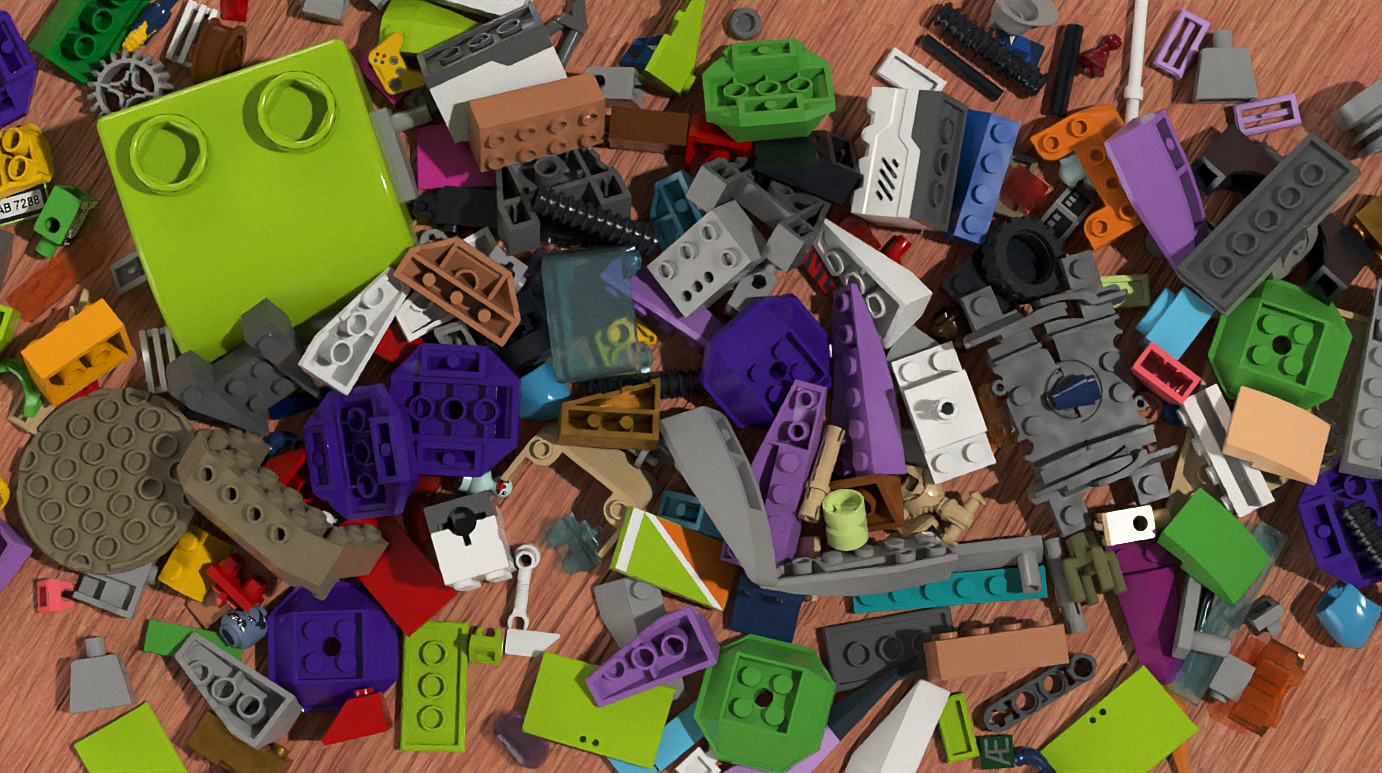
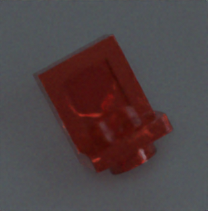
[1000,164,1050,216]

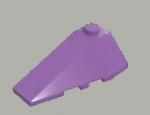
[585,605,721,708]

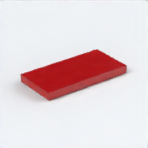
[339,516,459,637]

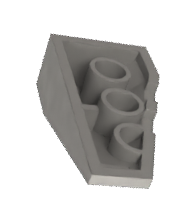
[594,577,687,701]
[174,631,302,751]

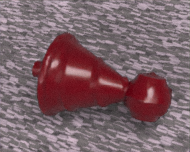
[1079,34,1122,78]

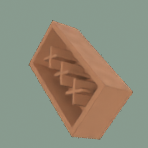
[468,72,605,172]
[923,619,1069,682]

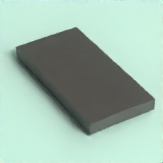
[822,606,955,692]

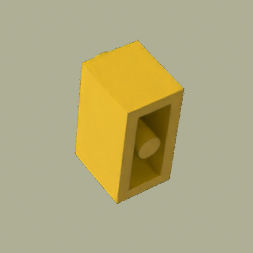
[157,524,233,603]

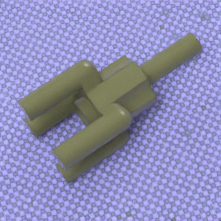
[1062,528,1128,606]

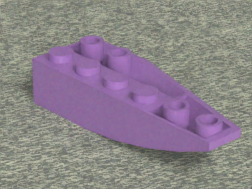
[1104,109,1209,300]
[599,249,724,354]
[831,283,907,480]
[719,379,828,566]

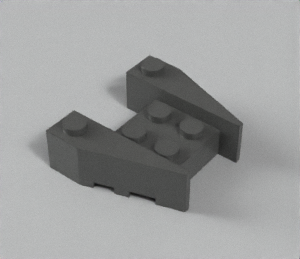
[495,147,632,256]
[685,157,832,273]
[166,298,323,437]

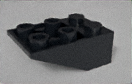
[752,130,861,205]

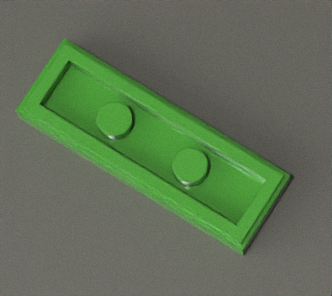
[143,619,244,661]

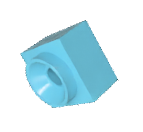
[1135,286,1216,361]

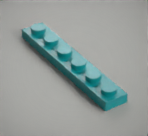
[852,565,1048,614]

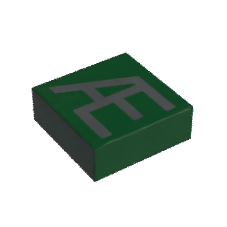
[979,735,1015,770]

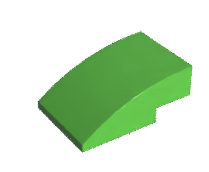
[1157,488,1271,607]

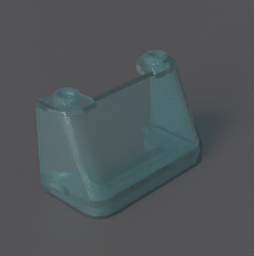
[541,244,653,383]

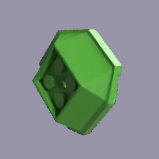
[702,38,836,142]
[1206,277,1353,410]
[693,634,836,773]

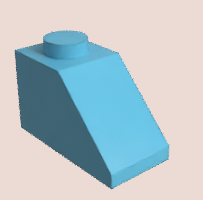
[656,489,724,539]

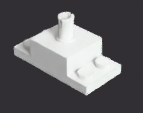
[890,341,996,485]

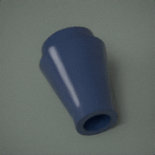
[1051,374,1102,411]

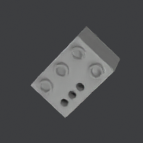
[647,200,767,318]

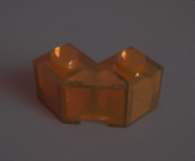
[1228,638,1306,737]

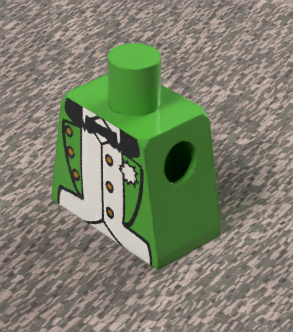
[34,185,100,259]

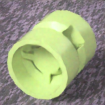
[822,489,869,551]

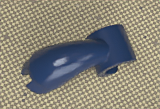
[265,431,305,456]
[1014,747,1055,773]

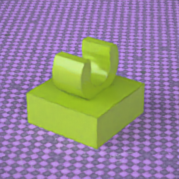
[469,626,503,666]

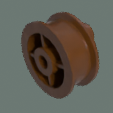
[187,17,247,85]

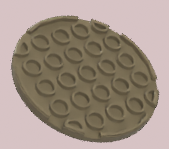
[16,387,198,575]

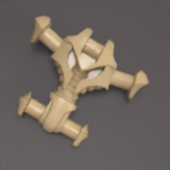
[891,465,986,547]

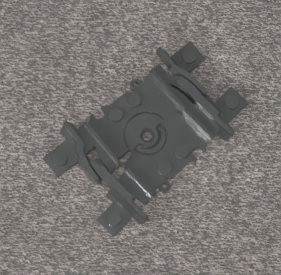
[959,249,1179,537]

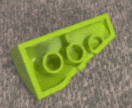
[378,0,483,62]
[645,0,707,99]

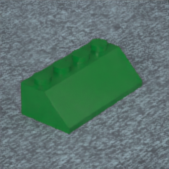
[28,0,151,88]

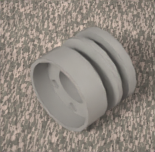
[1329,78,1382,160]

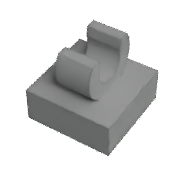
[1242,595,1286,638]

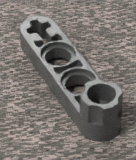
[983,653,1098,733]

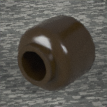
[930,305,973,353]

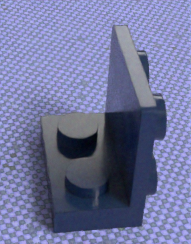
[730,568,804,643]

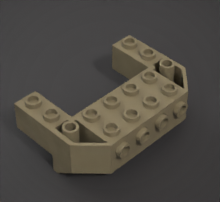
[176,428,389,600]

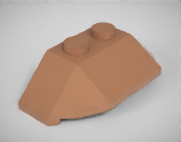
[392,236,521,347]

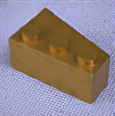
[557,378,660,451]
[187,710,294,773]

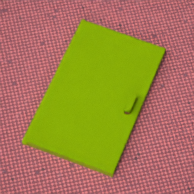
[521,651,677,770]
[1039,665,1200,773]
[74,702,188,773]

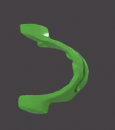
[0,357,43,417]

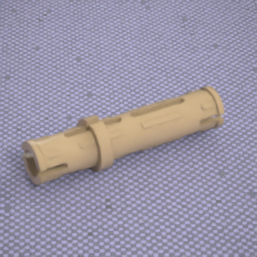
[798,425,845,523]

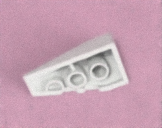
[813,219,933,350]
[298,267,411,396]

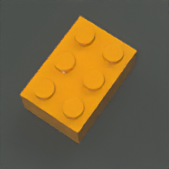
[21,298,134,408]

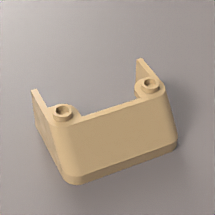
[501,418,657,560]

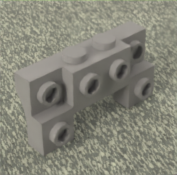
[73,551,168,620]

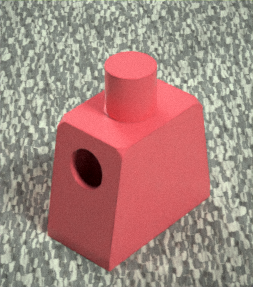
[1131,341,1201,405]

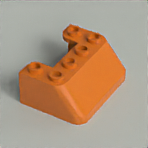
[1025,103,1145,254]

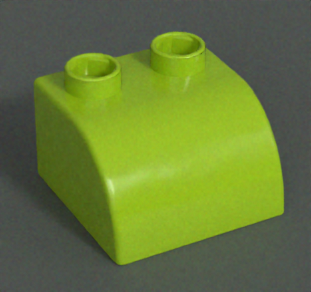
[97,38,419,365]

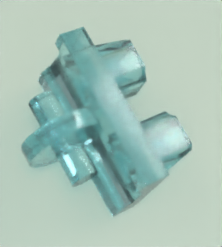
[546,513,603,575]

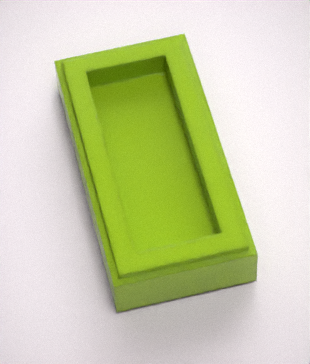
[938,692,980,764]

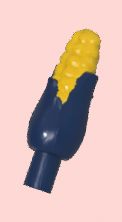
[122,0,179,53]

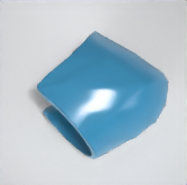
[520,361,572,421]
[1315,582,1382,649]

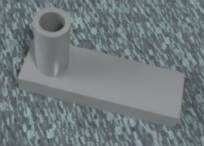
[374,102,434,204]
[949,535,1043,594]
[1172,572,1231,660]

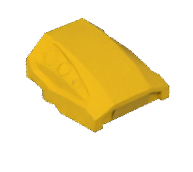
[0,122,55,201]

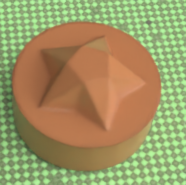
[1135,391,1163,424]

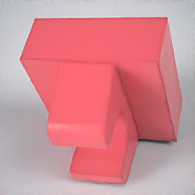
[37,579,74,613]

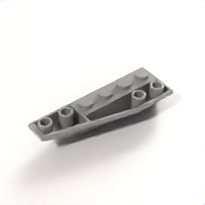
[659,406,778,587]
[758,532,958,596]

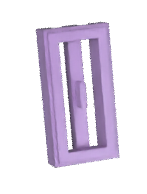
[1152,9,1211,80]
[1231,93,1302,137]

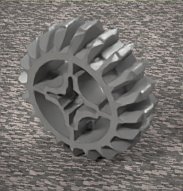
[87,49,174,121]

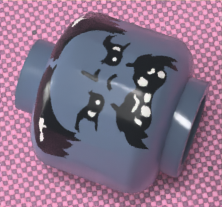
[219,605,268,649]

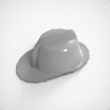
[989,0,1059,36]

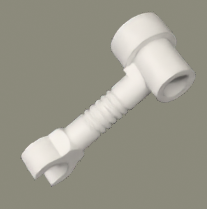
[508,542,541,631]

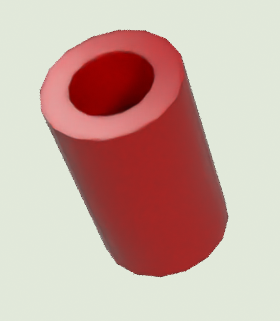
[408,503,433,544]

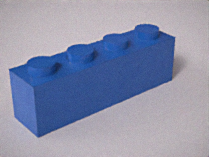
[944,109,1021,248]

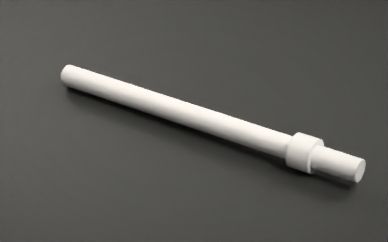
[1123,0,1148,125]

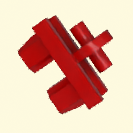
[205,552,269,612]

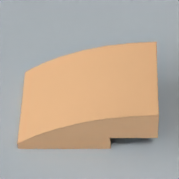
[1222,386,1331,486]

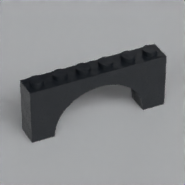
[1191,123,1375,306]

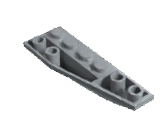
[1339,279,1382,479]

